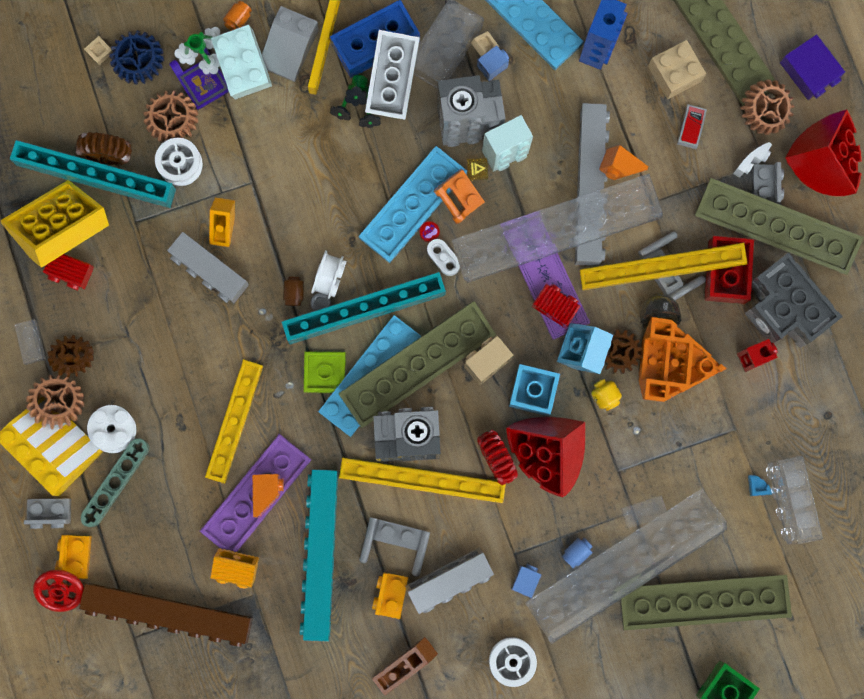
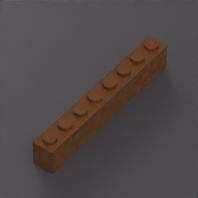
[79,583,253,647]

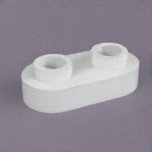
[427,239,460,276]

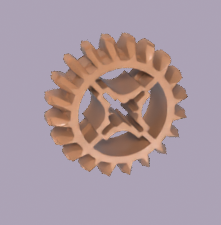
[740,80,795,135]
[144,90,199,142]
[26,374,84,430]

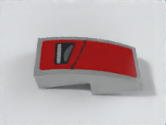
[677,104,707,149]

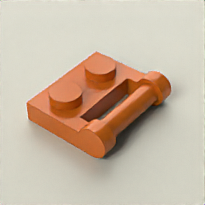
[434,169,485,224]

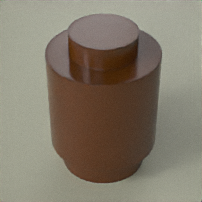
[283,276,304,306]

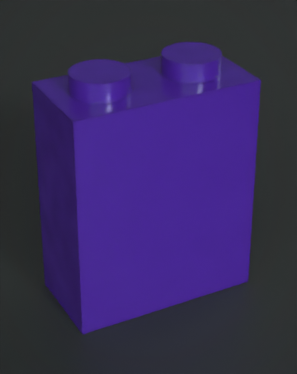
[780,34,845,100]

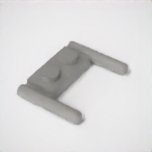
[638,231,706,303]
[359,517,430,577]

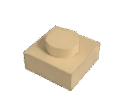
[471,31,499,57]
[84,36,114,65]

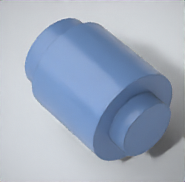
[562,538,593,568]

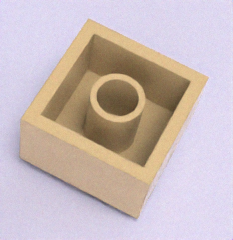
[648,40,706,100]
[464,336,513,386]

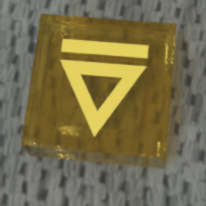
[467,158,488,181]

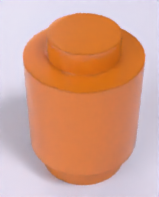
[223,1,252,31]

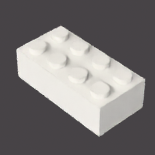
[365,30,420,120]

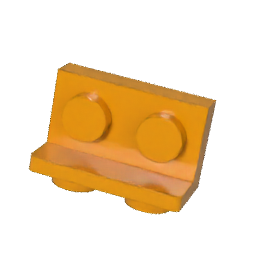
[55,535,92,579]
[372,572,409,619]

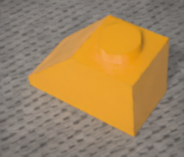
[209,197,235,247]

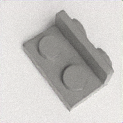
[752,162,784,204]
[24,499,71,529]

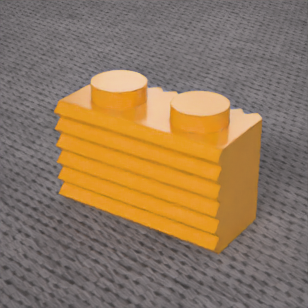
[210,548,259,588]

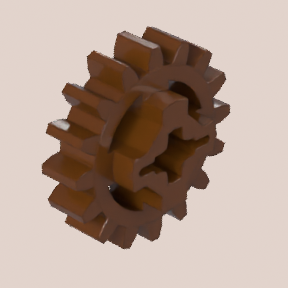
[604,329,643,374]
[47,335,94,377]

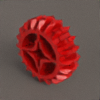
[477,430,518,485]

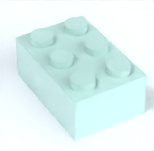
[211,25,272,99]
[482,115,533,172]

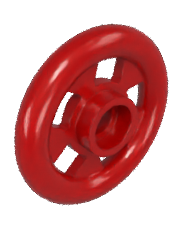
[33,570,84,612]

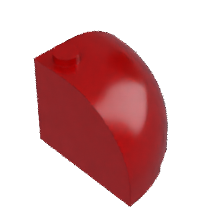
[785,109,862,196]
[506,417,585,497]

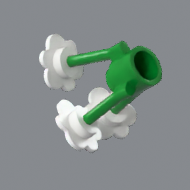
[174,27,221,74]

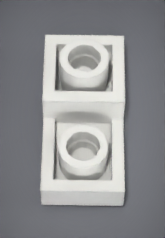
[733,142,772,178]

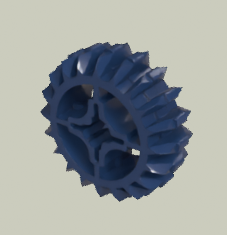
[109,30,164,85]

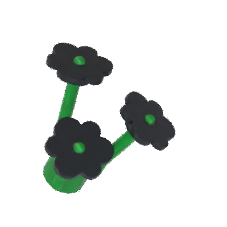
[330,75,381,128]

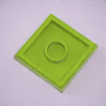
[304,351,346,393]

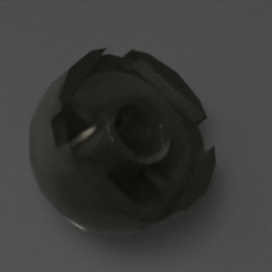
[640,293,682,329]

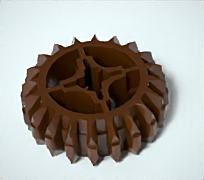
[75,132,132,166]

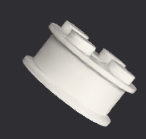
[155,138,203,186]
[311,250,347,299]
[87,405,136,453]
[489,637,537,687]

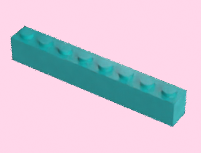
[10,140,176,208]
[282,272,446,345]
[300,470,338,641]

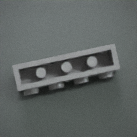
[167,232,249,304]
[405,547,494,614]

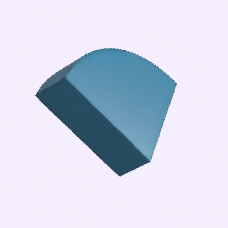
[748,475,772,496]

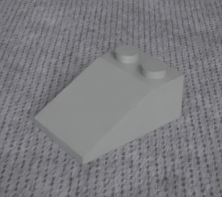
[262,6,319,82]

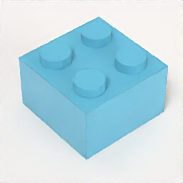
[557,323,613,374]
[509,364,560,416]

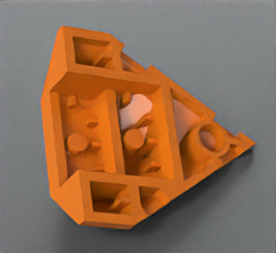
[638,317,727,402]

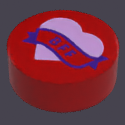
[419,221,440,243]

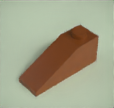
[372,637,438,696]

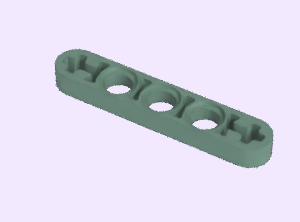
[81,439,149,527]

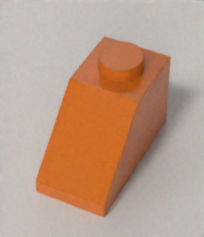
[599,145,649,180]
[252,474,284,518]

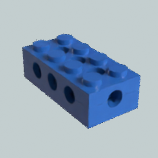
[330,0,420,79]
[579,0,628,70]

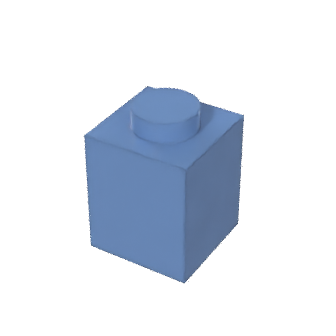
[477,46,509,81]
[511,564,541,598]

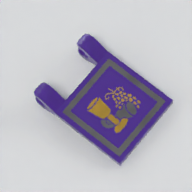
[170,47,229,110]

